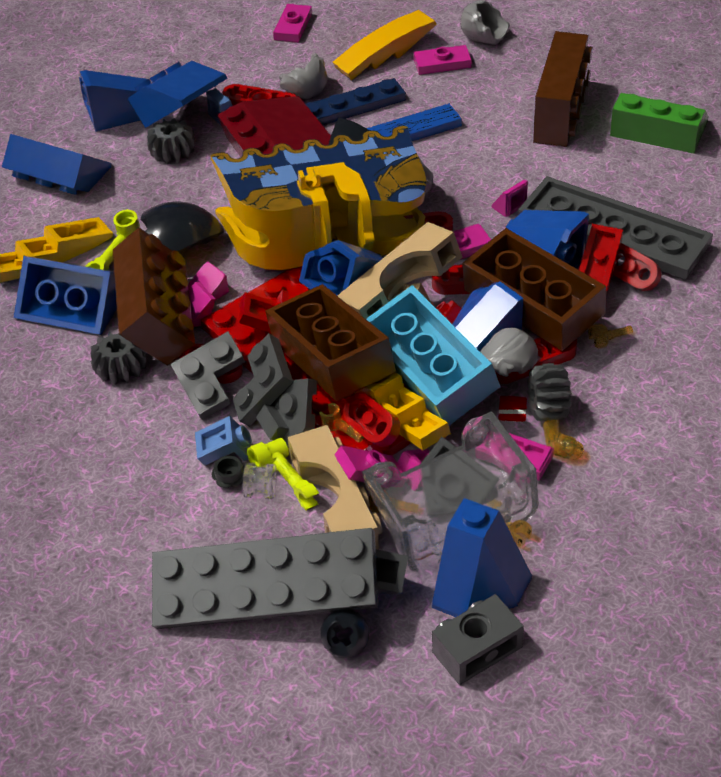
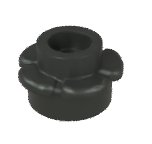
[211,456,246,488]

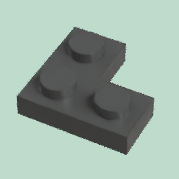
[170,331,246,420]
[233,333,293,427]

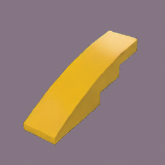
[333,10,437,80]
[0,217,113,283]
[354,372,451,450]

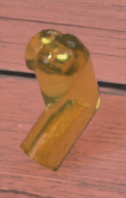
[543,420,584,460]

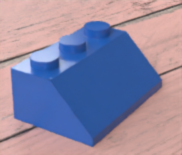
[127,60,228,128]
[2,134,112,195]
[13,256,117,335]

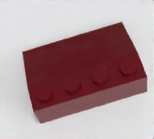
[217,96,331,157]

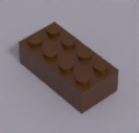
[533,31,593,147]
[113,227,195,366]
[462,228,606,351]
[265,284,396,401]

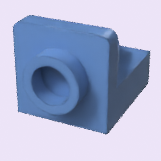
[195,416,252,466]

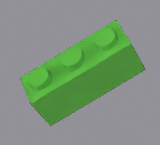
[610,93,709,154]

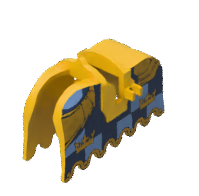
[210,125,427,270]

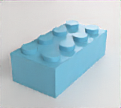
[366,285,500,425]

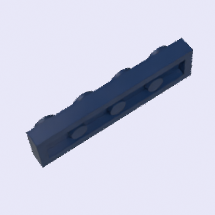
[305,78,406,125]

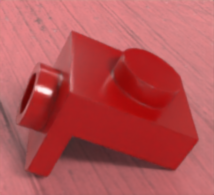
[239,290,289,333]

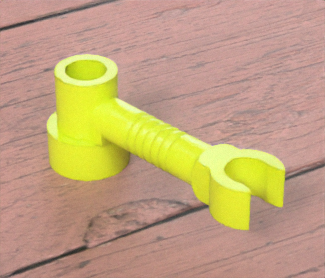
[85,209,140,271]
[247,438,319,510]

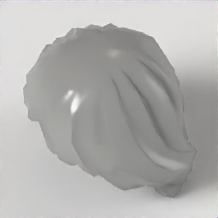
[460,0,510,45]
[279,53,327,100]
[480,327,538,377]

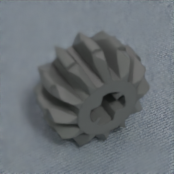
[147,118,195,164]
[90,332,147,385]
[527,363,572,422]

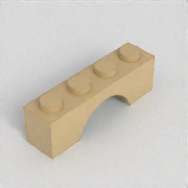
[337,222,462,319]
[288,425,383,549]

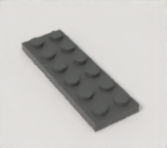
[518,176,713,279]
[152,528,379,629]

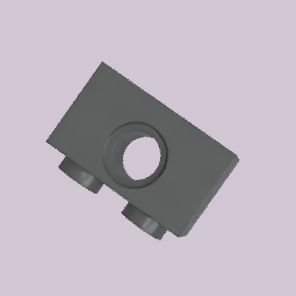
[432,594,524,685]

